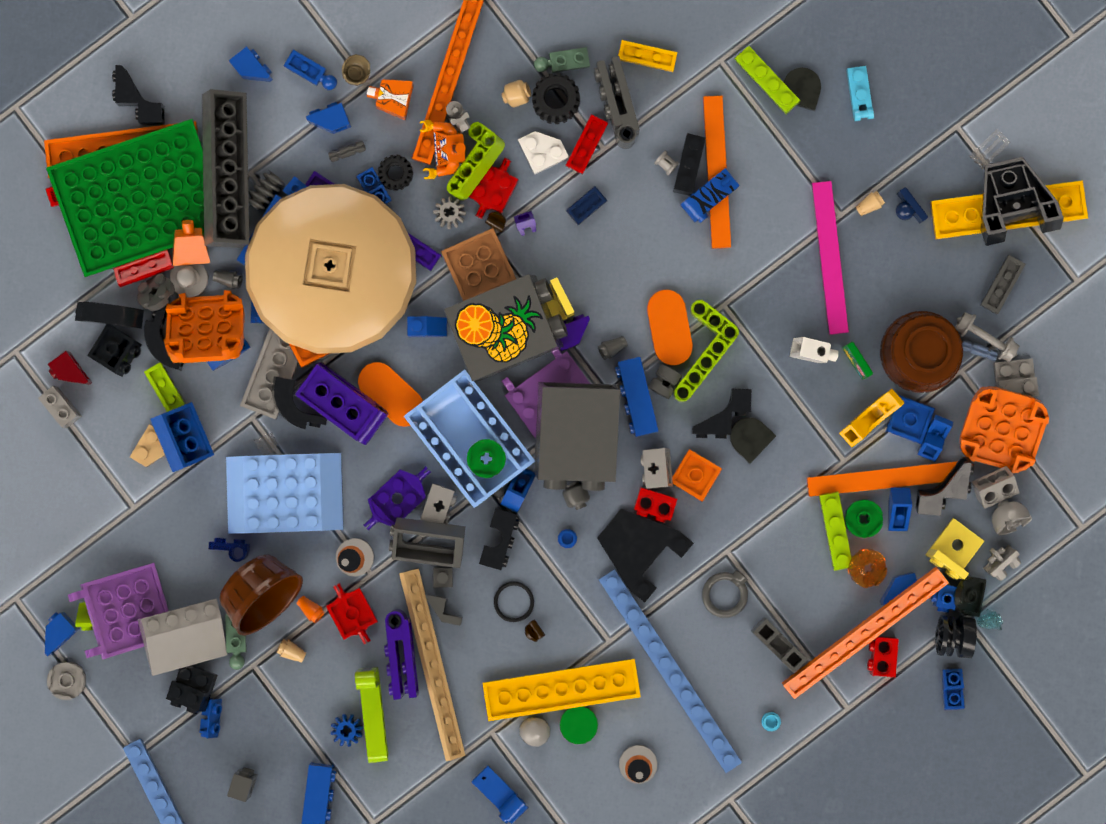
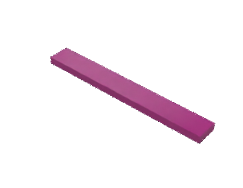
[812,181,849,335]

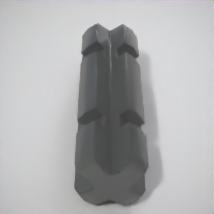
[328,141,366,162]

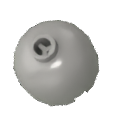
[992,500,1032,535]

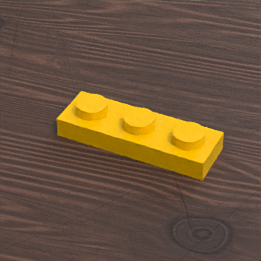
[618,40,678,72]

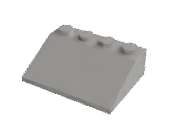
[138,599,227,676]

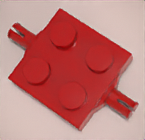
[468,158,519,219]
[326,583,378,644]

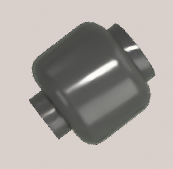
[562,481,590,510]

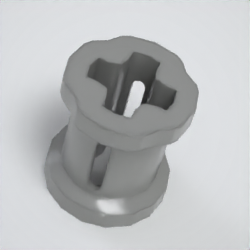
[654,150,680,176]

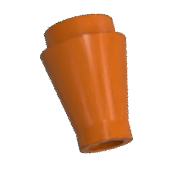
[296,596,325,623]

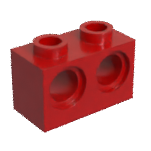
[634,487,678,523]
[867,636,899,678]

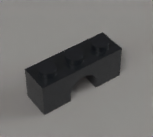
[673,133,706,196]
[479,508,520,570]

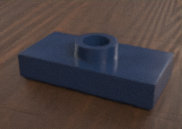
[566,186,607,225]

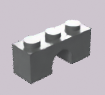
[751,618,808,673]

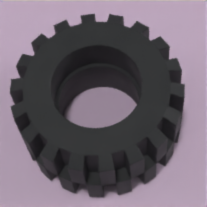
[532,73,580,125]

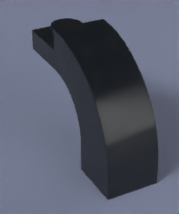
[75,301,144,329]
[144,306,184,371]
[272,376,327,429]

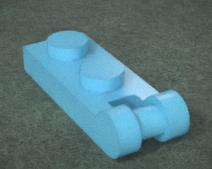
[846,66,874,121]

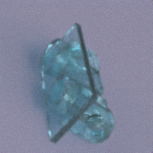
[977,609,1003,630]

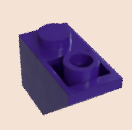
[560,314,590,352]

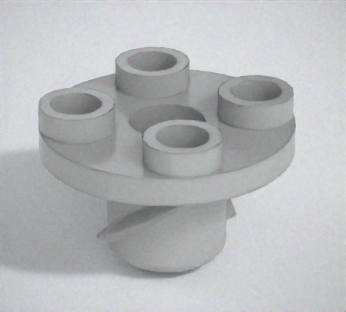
[169,264,209,297]

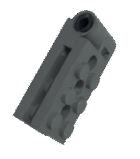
[594,56,640,149]

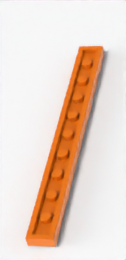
[412,0,484,165]
[782,567,949,699]

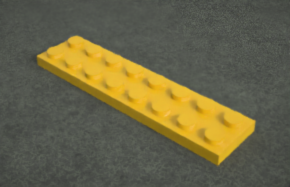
[930,180,1088,240]
[482,658,641,721]

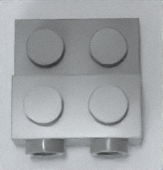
[993,358,1039,397]

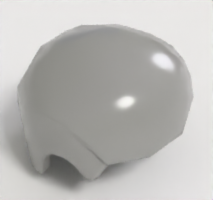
[519,716,550,747]

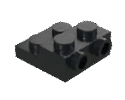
[87,324,142,377]
[166,665,218,714]

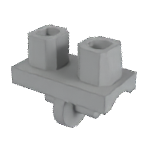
[446,101,470,133]
[983,545,1021,581]

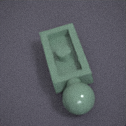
[534,47,590,73]
[225,614,247,670]

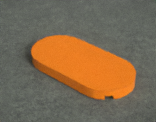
[647,290,693,366]
[358,362,423,427]

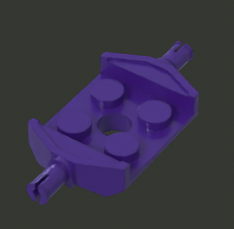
[363,466,431,531]

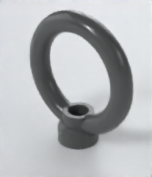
[702,570,748,618]

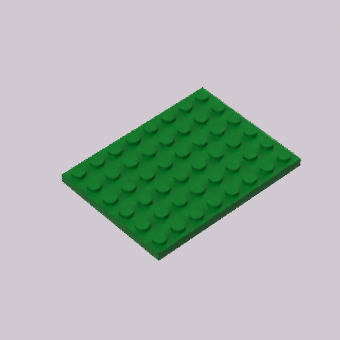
[46,119,204,277]

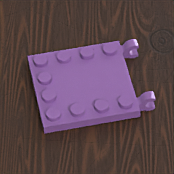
[502,349,590,439]
[68,563,169,660]

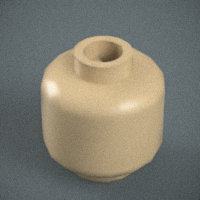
[502,80,531,108]

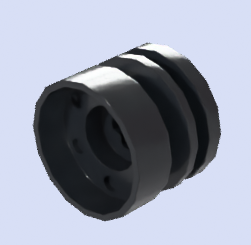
[935,615,977,658]

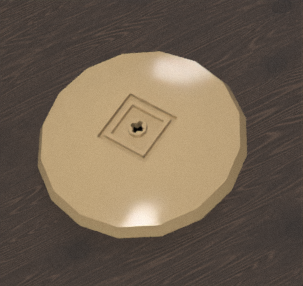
[245,184,416,354]

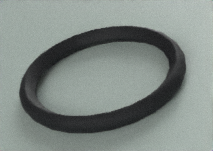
[494,582,534,622]

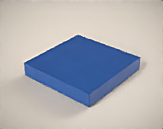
[885,395,935,444]

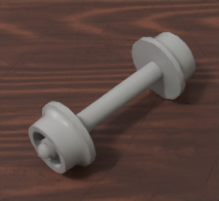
[955,312,1019,362]

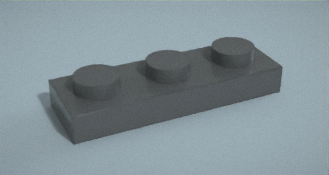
[980,255,1026,315]

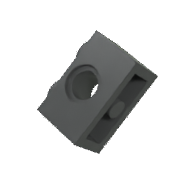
[227,767,258,802]

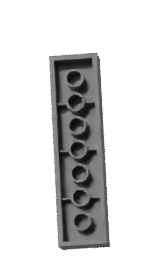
[202,89,249,248]

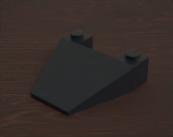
[980,157,1064,246]
[597,509,694,603]

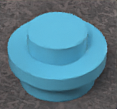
[761,712,781,731]

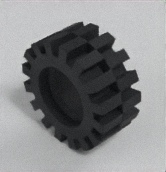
[378,155,413,191]

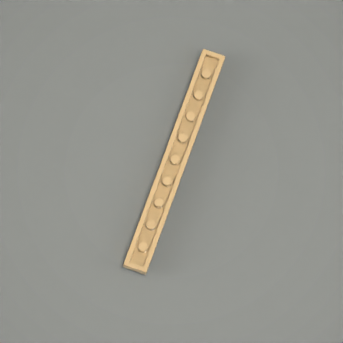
[399,569,466,761]

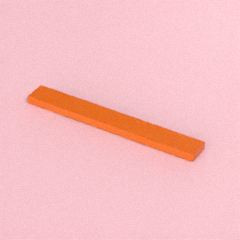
[703,95,731,249]
[807,461,958,497]

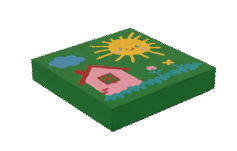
[842,342,873,380]

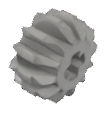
[433,196,466,229]

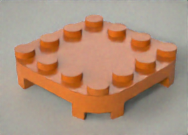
[164,290,245,363]
[959,386,1049,473]

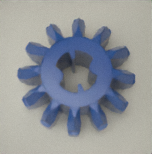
[330,714,363,747]

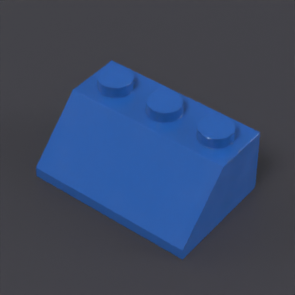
[150,402,214,472]

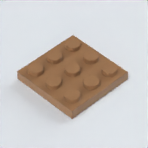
[441,228,516,301]

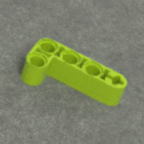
[447,122,505,200]

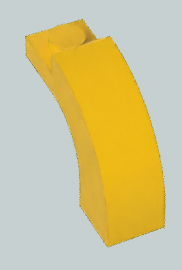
[839,389,904,447]

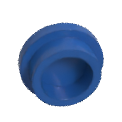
[558,529,577,548]

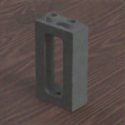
[389,517,466,568]

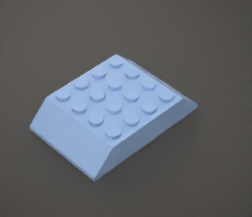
[404,369,535,508]
[226,453,343,534]

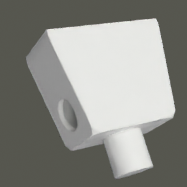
[790,337,838,363]

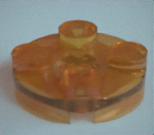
[848,548,887,588]

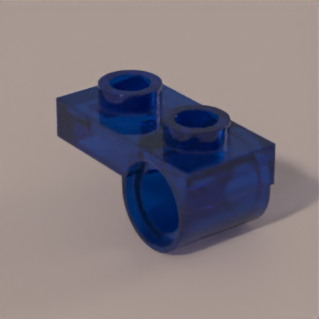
[208,538,250,562]

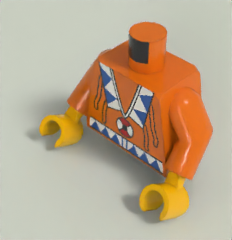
[419,120,466,179]

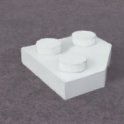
[518,131,569,174]

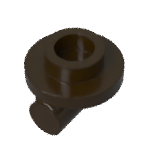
[485,212,506,232]
[525,619,545,642]

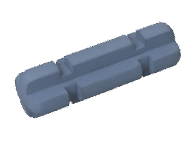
[962,340,998,361]

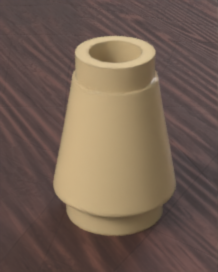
[855,191,885,216]
[276,639,306,663]

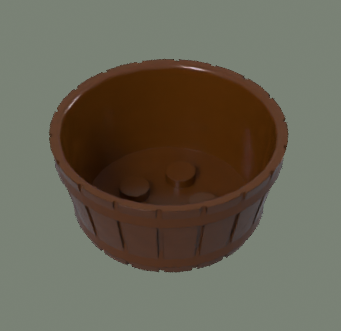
[880,311,963,393]
[219,554,303,636]

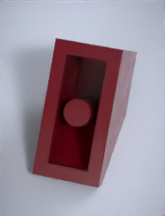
[47,351,92,385]

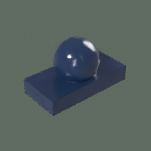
[896,187,928,224]

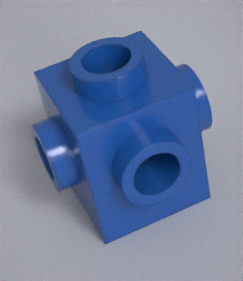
[931,585,957,613]

